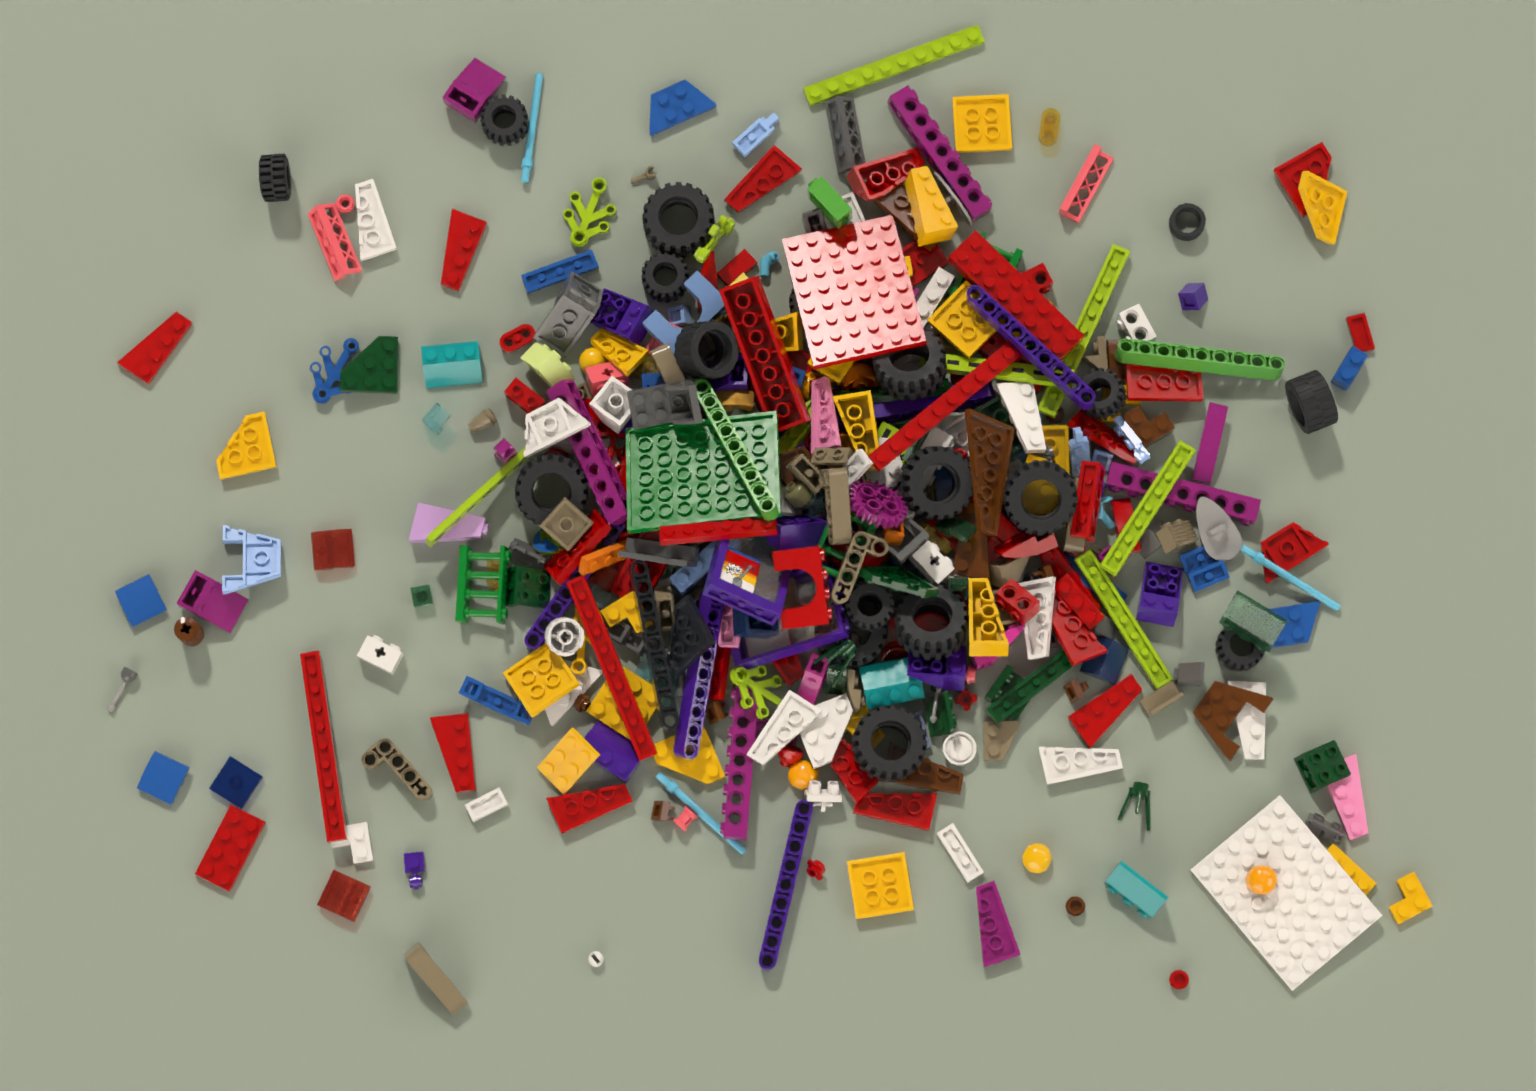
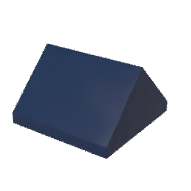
[1079,636,1129,685]

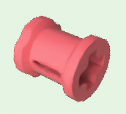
[672,806,698,832]

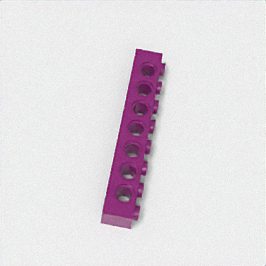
[887,85,992,222]
[547,379,627,525]
[1105,462,1261,526]
[720,685,758,841]

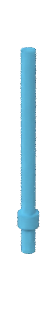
[521,73,543,183]
[1240,545,1341,612]
[656,771,747,855]

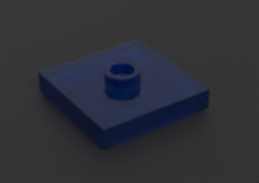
[209,756,263,809]

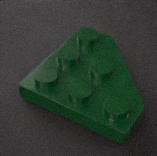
[339,336,398,394]
[858,565,939,599]

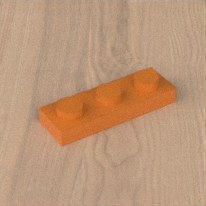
[578,539,627,576]

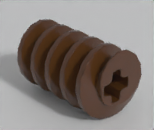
[174,617,204,647]

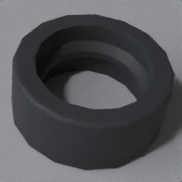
[1169,203,1206,241]

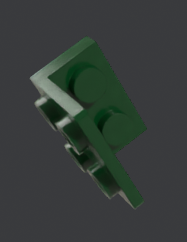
[506,566,550,609]
[984,664,1030,720]
[923,691,957,737]
[1294,740,1351,794]

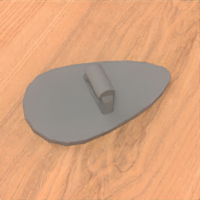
[933,172,973,226]
[1196,497,1242,561]

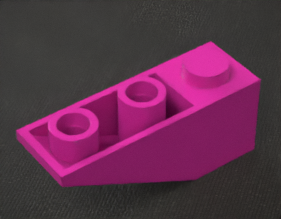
[797,653,832,706]

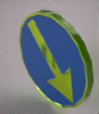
[532,529,564,555]

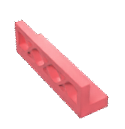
[1059,144,1114,224]
[307,203,362,281]

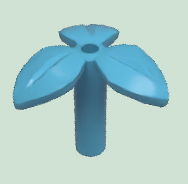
[1098,497,1115,529]

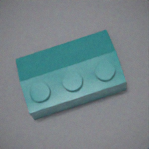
[421,341,483,389]
[859,657,925,709]
[1104,861,1168,919]

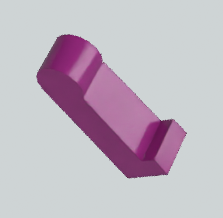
[493,438,518,465]

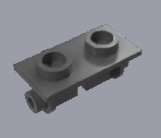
[509,538,550,570]
[1305,813,1345,844]

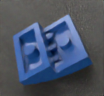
[1178,545,1230,592]
[115,574,167,627]
[137,751,190,805]

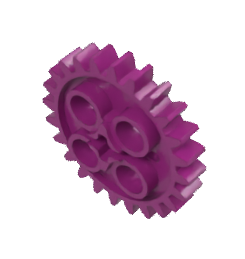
[849,479,908,529]

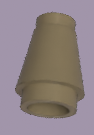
[468,408,498,434]

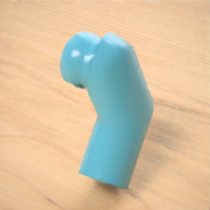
[760,251,779,277]

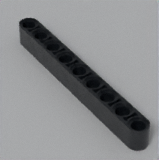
[629,560,679,730]

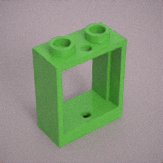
[807,176,852,229]

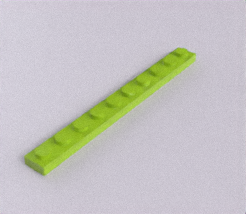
[803,24,985,106]
[1038,244,1130,419]

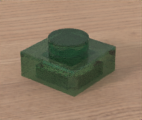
[410,584,433,608]

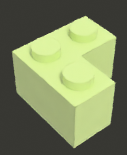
[520,342,575,388]

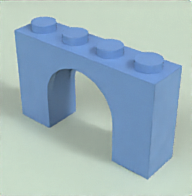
[642,271,727,359]
[669,539,741,599]

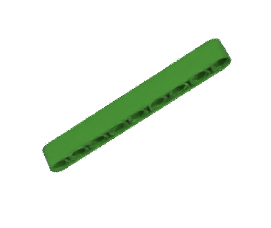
[1114,338,1285,380]
[694,379,779,521]

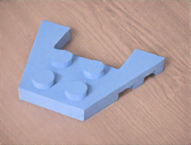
[222,525,281,594]

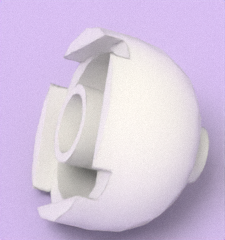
[544,617,584,656]

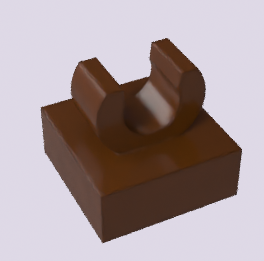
[1032,565,1056,583]
[1063,679,1089,704]
[705,700,729,725]
[651,801,675,821]

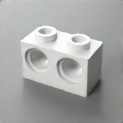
[1116,304,1157,341]

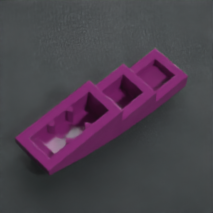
[1192,402,1228,483]

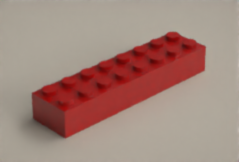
[948,230,1084,361]
[719,276,811,432]

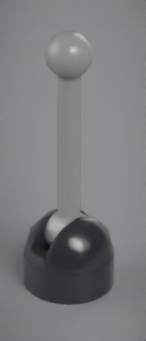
[929,684,944,723]

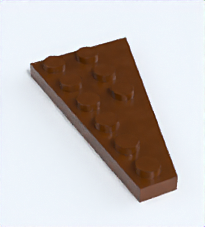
[965,408,1015,537]

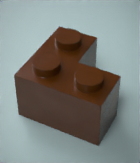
[1122,405,1175,449]

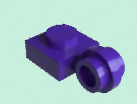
[404,852,425,890]

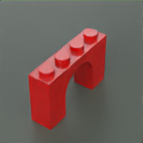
[772,545,833,630]

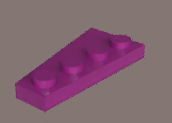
[976,881,1021,968]

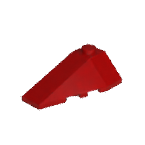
[846,147,925,201]

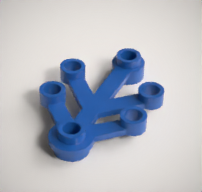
[309,338,359,404]

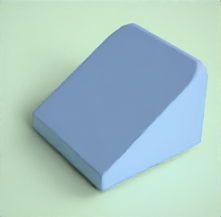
[667,305,692,326]
[1091,445,1113,472]

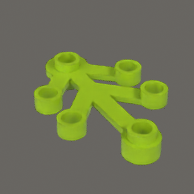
[563,177,616,247]
[694,215,736,264]
[730,665,782,719]

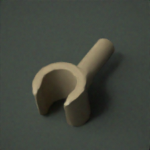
[631,166,657,184]

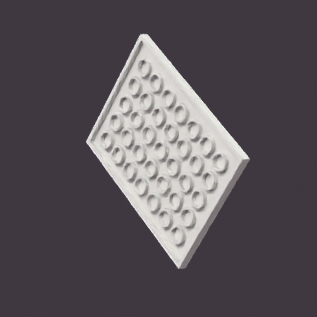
[1191,795,1382,991]

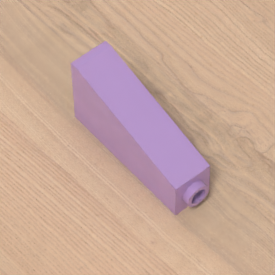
[409,502,489,543]

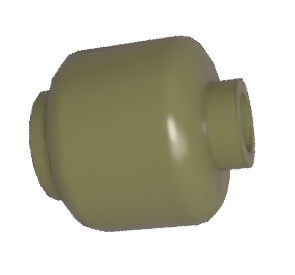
[785,481,813,509]

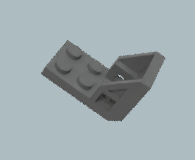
[533,271,603,357]
[626,380,702,430]
[859,516,929,566]

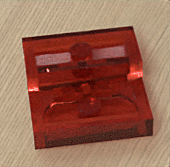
[311,529,355,571]
[317,870,371,922]

